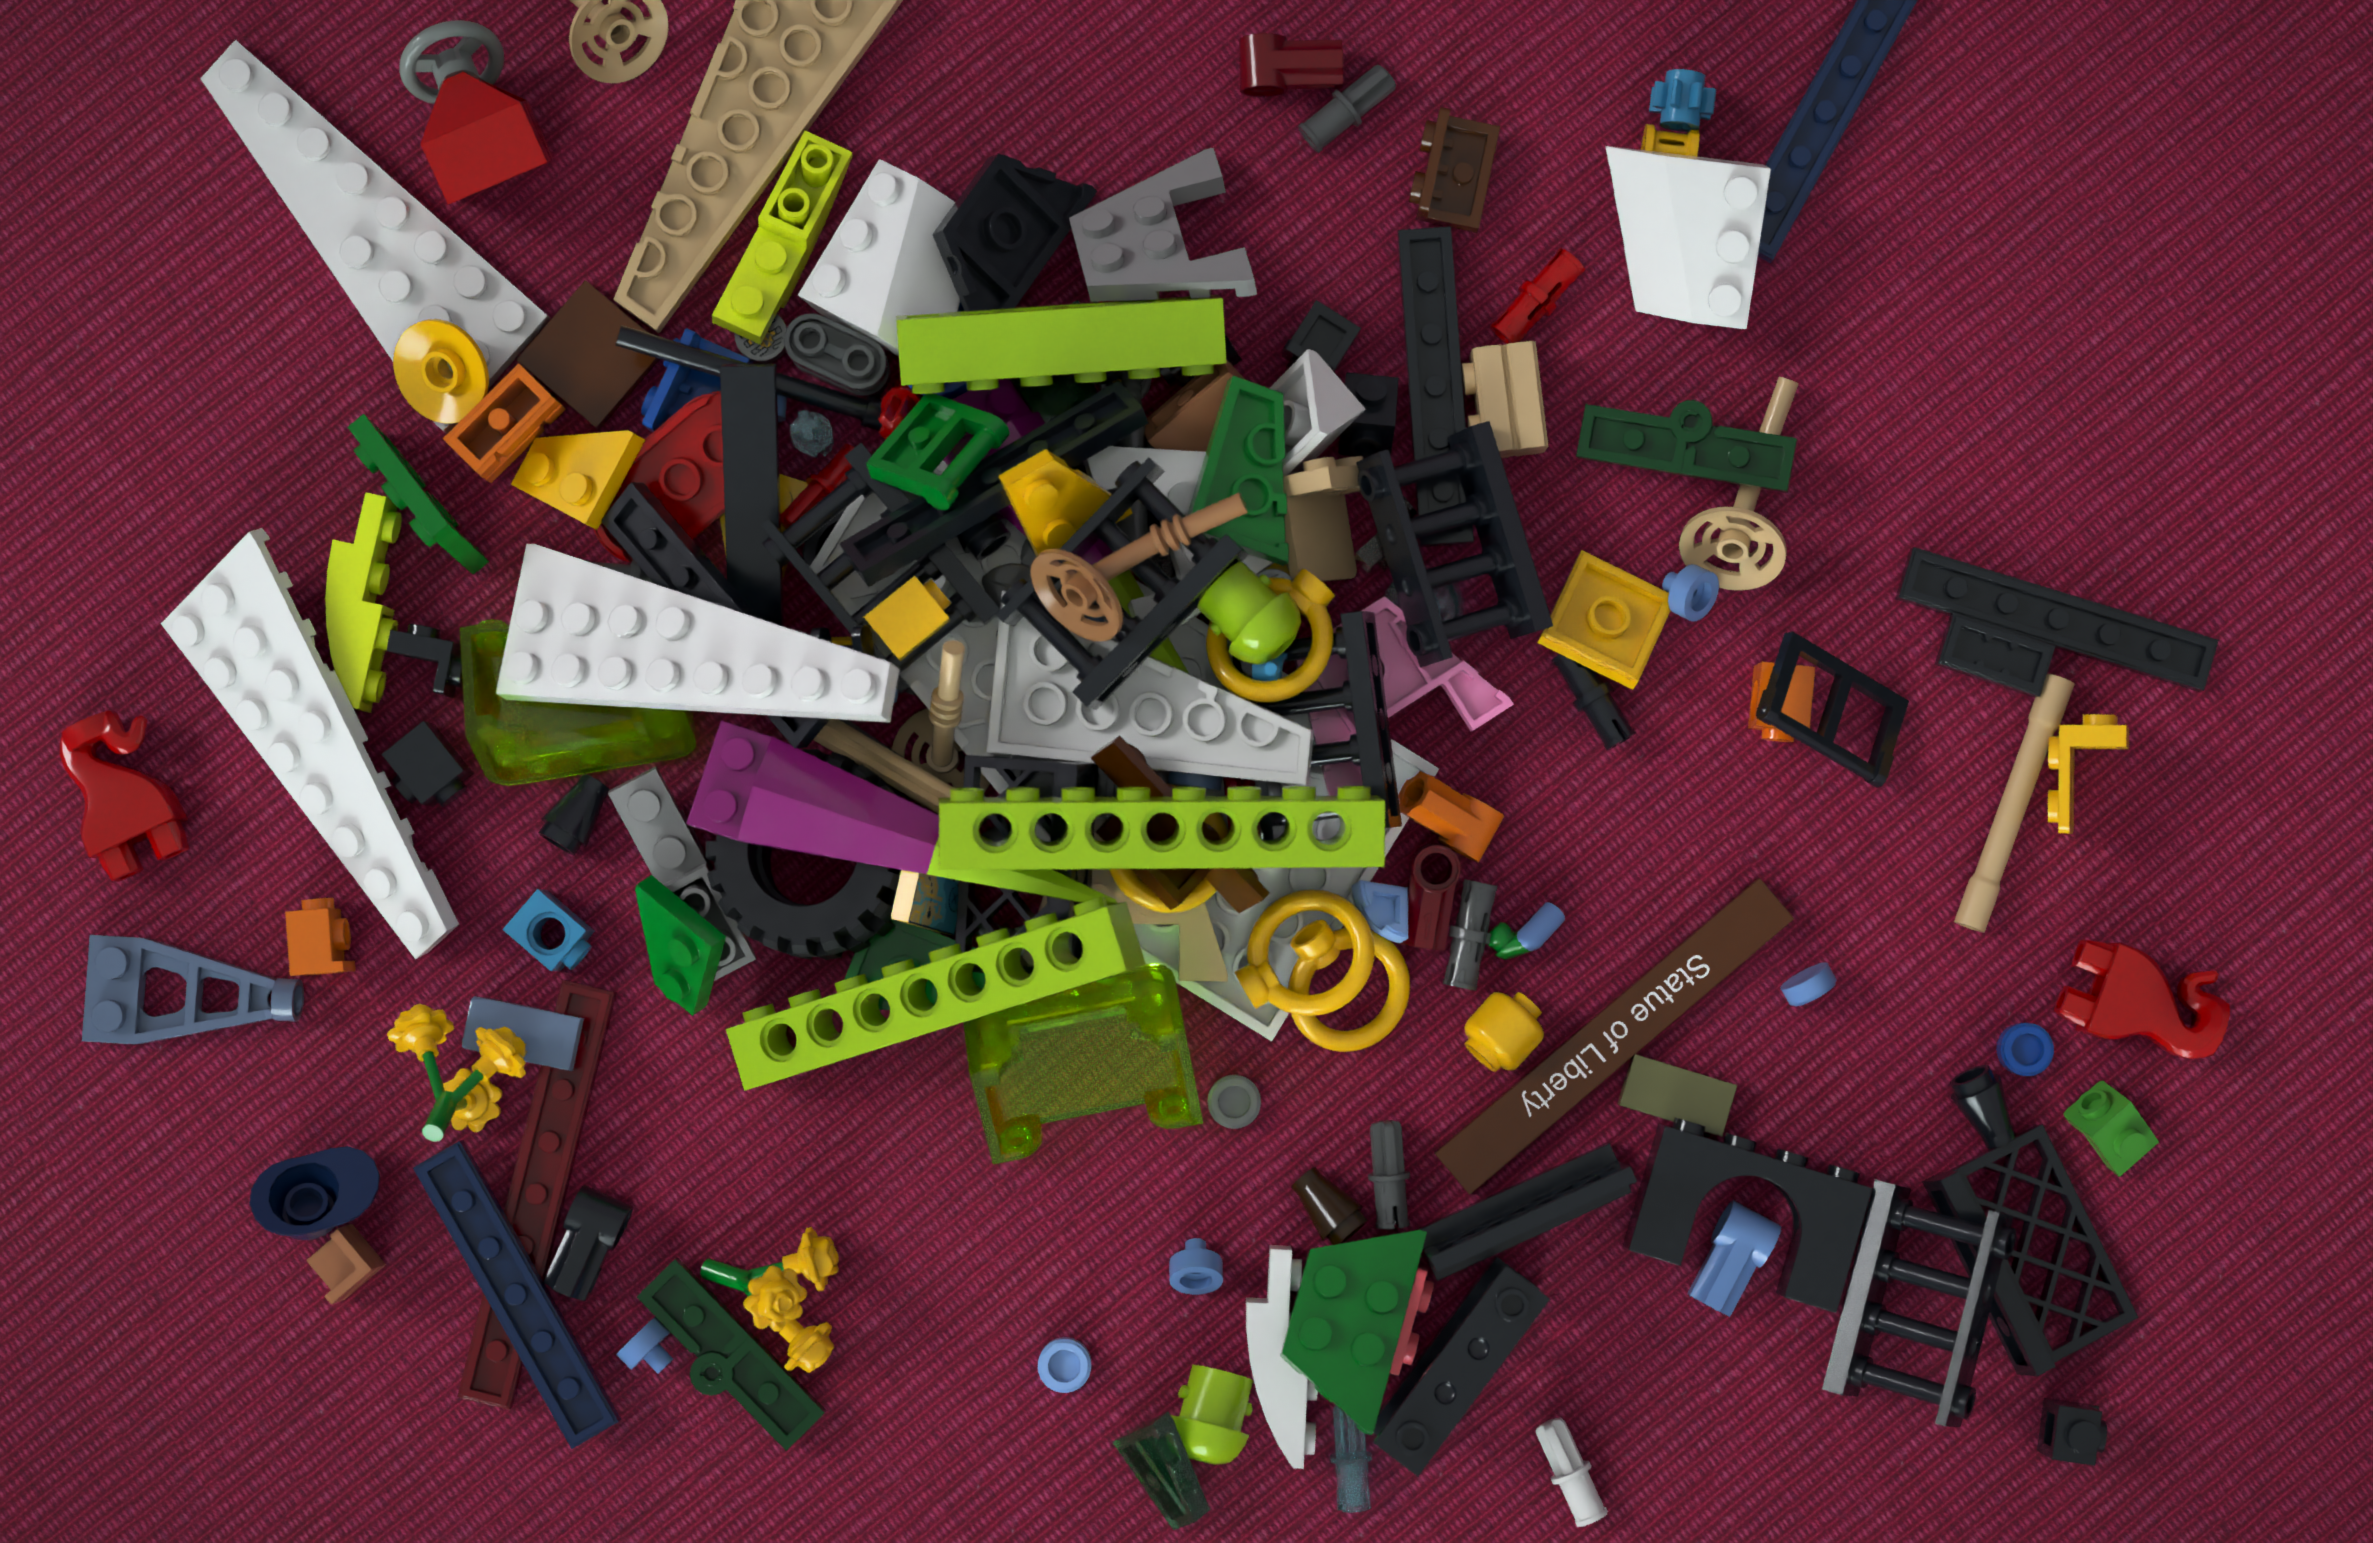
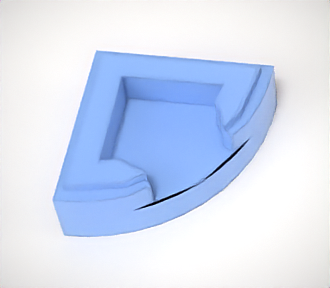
[1352,880,1408,944]

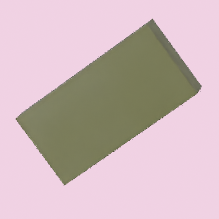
[1617,1054,1737,1136]

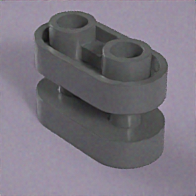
[784,314,891,399]

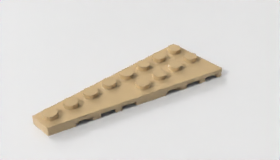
[614,0,903,333]

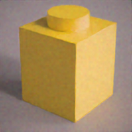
[864,576,951,661]

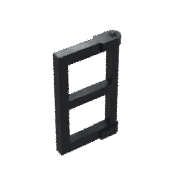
[1756,632,1909,788]

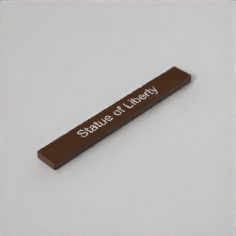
[1434,878,1794,1195]

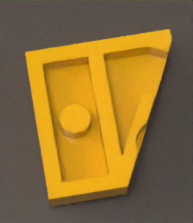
[511,430,645,530]
[998,449,1133,556]

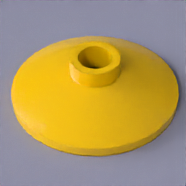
[393,319,489,424]

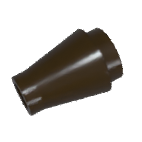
[1291,1167,1368,1245]

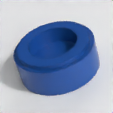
[1996,1023,2054,1076]

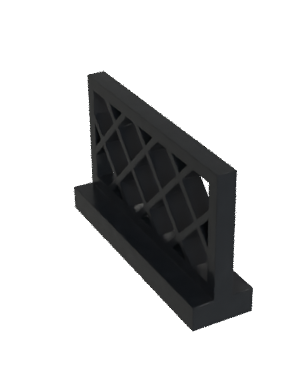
[955,755,1098,975]
[1922,1124,2139,1376]
[1414,1142,1637,1281]

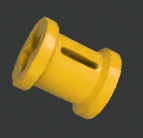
[1641,124,1700,156]

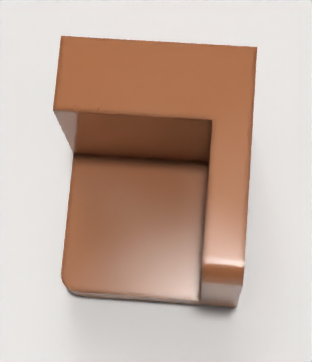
[306,1224,386,1305]

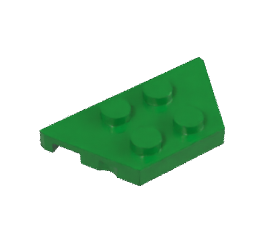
[1280,1230,1427,1435]

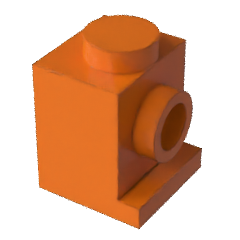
[285,898,356,976]

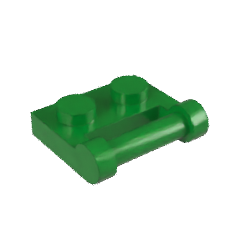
[866,393,1010,511]

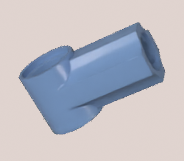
[1687,1200,1781,1317]

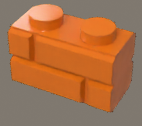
[443,363,566,483]

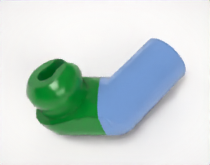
[1487,902,1565,960]

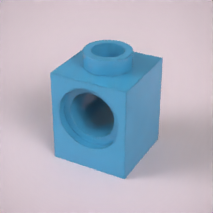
[502,889,595,971]

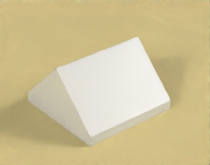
[1270,349,1366,476]

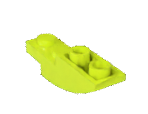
[712,130,852,345]
[325,492,402,713]

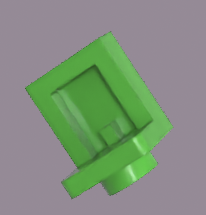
[2063,1081,2159,1177]

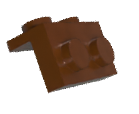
[1409,107,1500,233]

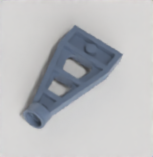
[82,935,304,1044]

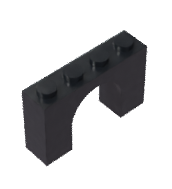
[1623,1117,1872,1313]

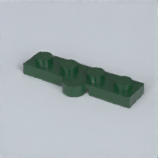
[1576,400,1798,493]
[637,1258,827,1451]

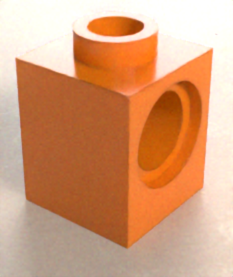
[1748,661,1815,742]

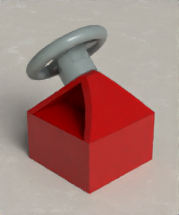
[399,20,554,205]

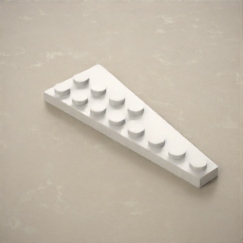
[200,40,551,434]
[161,528,459,959]
[496,544,900,722]

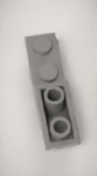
[608,766,756,981]

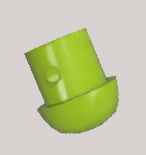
[1197,562,1301,665]
[1169,1365,1253,1465]

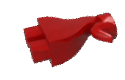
[60,710,189,882]
[2054,940,2230,1059]

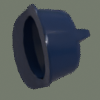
[250,1146,380,1240]

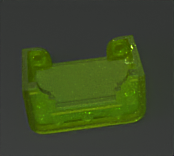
[460,619,696,786]
[963,963,1203,1165]

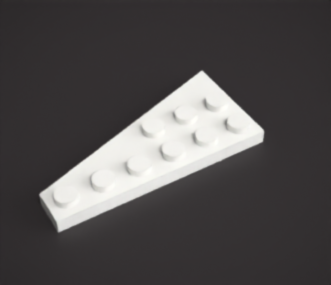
[986,590,1314,785]

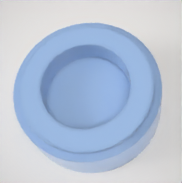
[1038,1337,1092,1393]

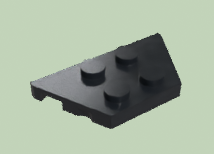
[932,153,1097,311]

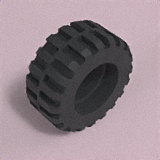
[705,749,901,960]

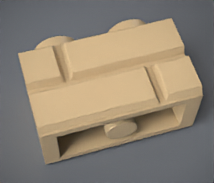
[1461,341,1548,458]

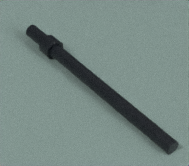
[615,325,882,431]

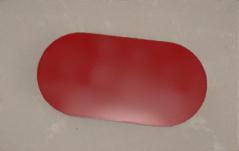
[593,391,725,563]

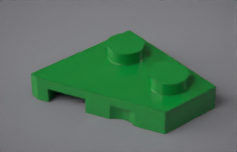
[635,875,726,1016]

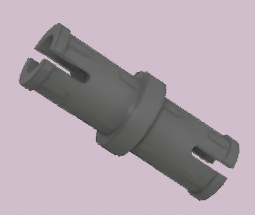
[1443,879,1498,991]

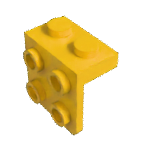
[2048,714,2129,834]

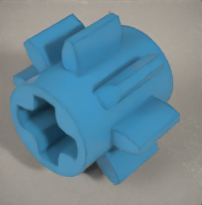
[1649,69,1716,132]

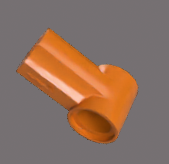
[1398,771,1504,863]

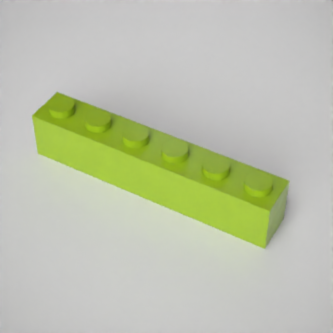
[896,294,1227,394]

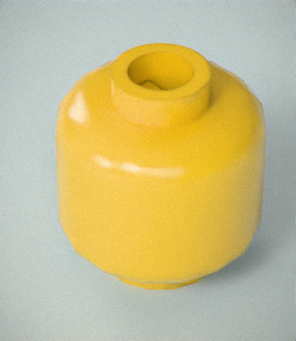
[1464,992,1544,1073]

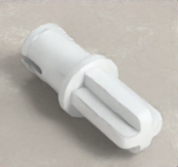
[1536,1418,1608,1527]

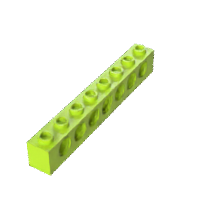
[939,786,1385,870]
[726,896,1146,1091]

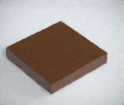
[516,280,660,430]

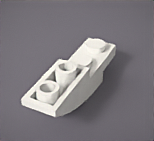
[1246,1245,1318,1469]

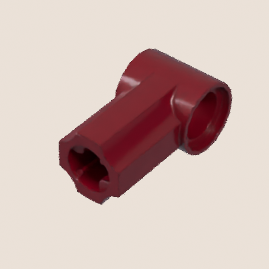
[1239,33,1343,97]
[1400,843,1461,951]

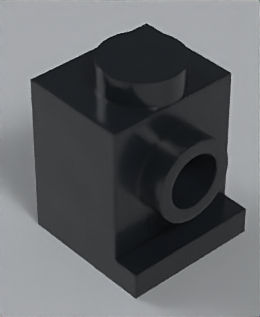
[2037,1398,2107,1466]

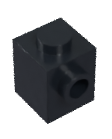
[382,721,474,807]

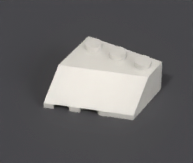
[1605,146,1771,329]
[798,159,960,356]

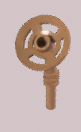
[1031,493,1248,642]

